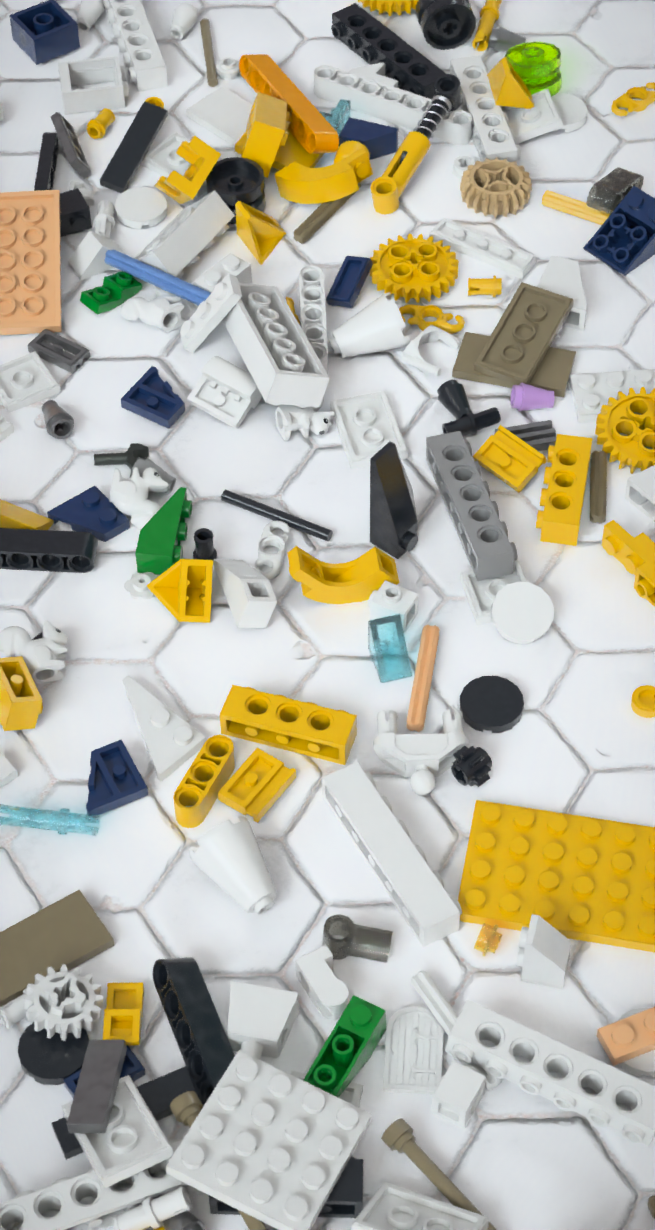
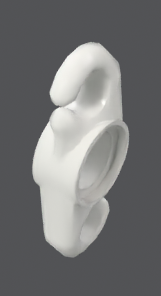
[254,520,291,580]

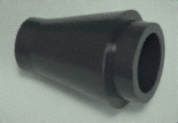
[437,380,473,419]

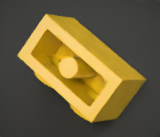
[0,656,43,731]

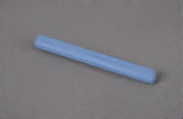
[104,249,211,306]

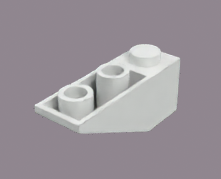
[213,559,278,628]

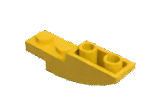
[601,520,655,607]

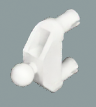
[373,709,469,795]

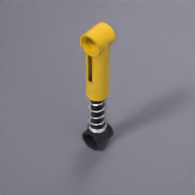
[370,74,462,215]

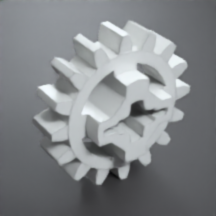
[24,964,103,1041]

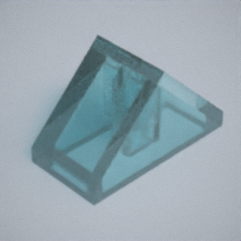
[368,613,412,683]

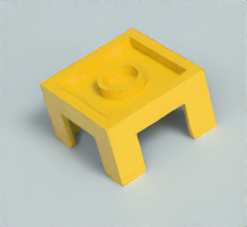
[155,136,221,204]

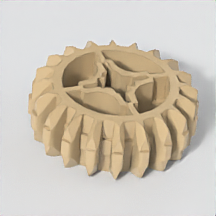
[460,157,532,218]

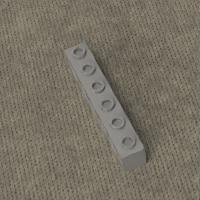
[426,431,518,581]

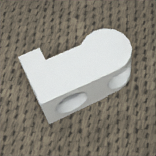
[295,945,349,1020]

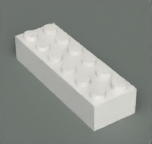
[222,282,330,408]

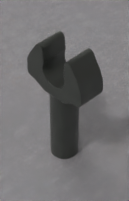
[94,443,149,470]

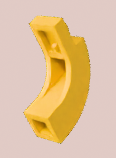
[274,149,373,204]
[287,546,400,604]

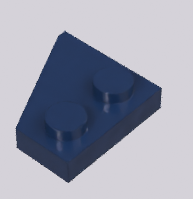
[120,366,185,429]
[47,486,130,542]
[86,739,148,819]

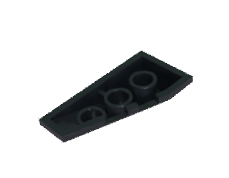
[370,441,418,559]

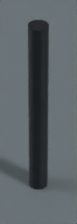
[221,489,333,542]

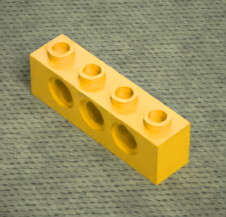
[536,434,592,546]
[220,684,357,765]

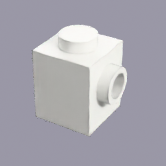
[368,580,419,635]

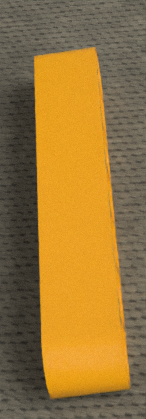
[239,54,339,154]

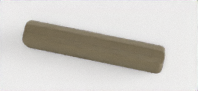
[590,450,607,523]

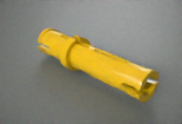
[472,0,502,51]

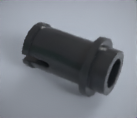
[193,528,217,560]

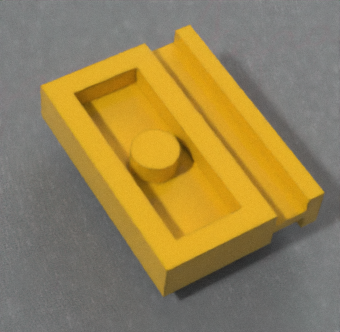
[473,425,547,492]
[218,748,296,823]

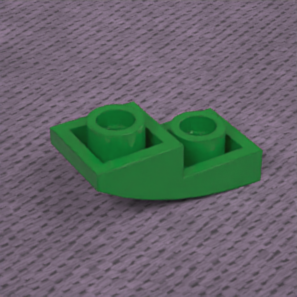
[80,272,142,315]

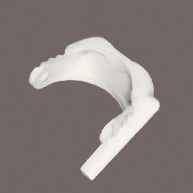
[401,325,460,376]

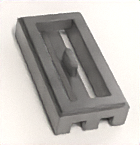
[27,329,90,374]
[494,420,556,451]

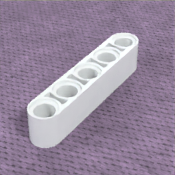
[299,265,328,374]

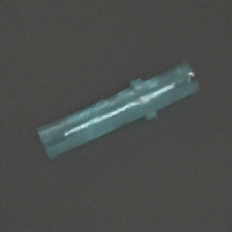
[0,803,100,836]

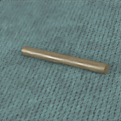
[200,19,218,87]

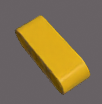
[173,735,235,828]

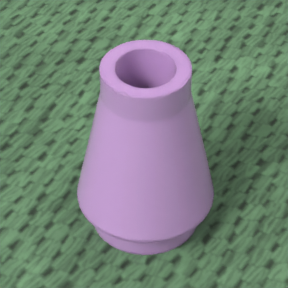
[510,383,555,411]

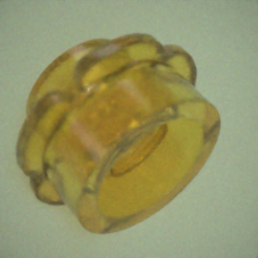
[474,923,503,956]

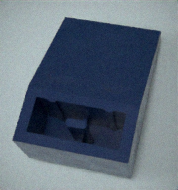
[583,186,655,276]

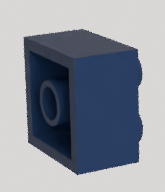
[9,0,80,65]

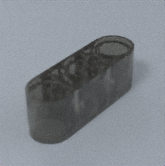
[586,167,644,215]

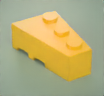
[241,92,290,178]

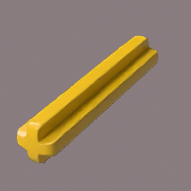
[542,190,612,225]

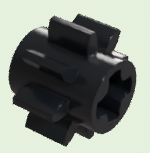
[451,746,492,787]

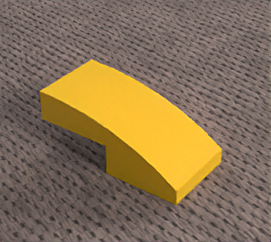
[103,982,144,1046]

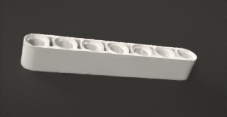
[313,64,472,146]

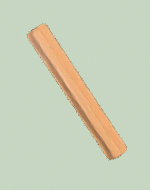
[406,625,440,732]

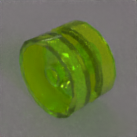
[505,42,562,96]

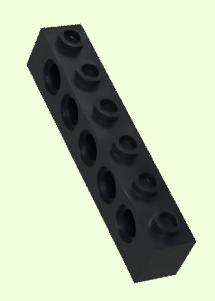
[331,3,446,99]

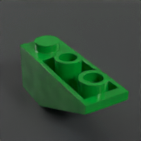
[135,487,192,575]
[303,995,387,1098]

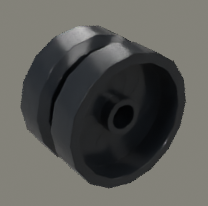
[416,0,476,50]
[206,157,266,224]

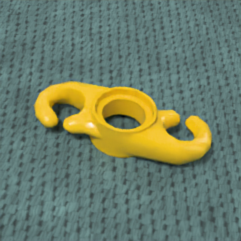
[611,82,655,116]
[399,304,465,334]

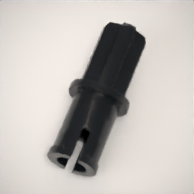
[442,407,501,436]

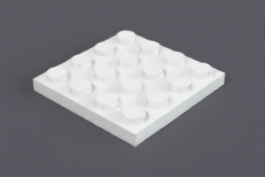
[166,1050,372,1230]

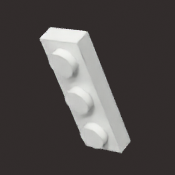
[180,273,242,353]

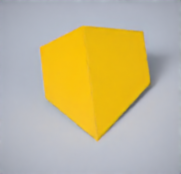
[487,57,535,109]
[235,200,286,265]
[147,559,213,623]

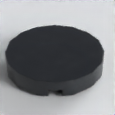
[459,676,524,733]
[18,1022,89,1085]

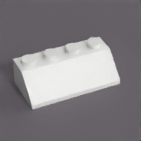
[134,190,235,279]

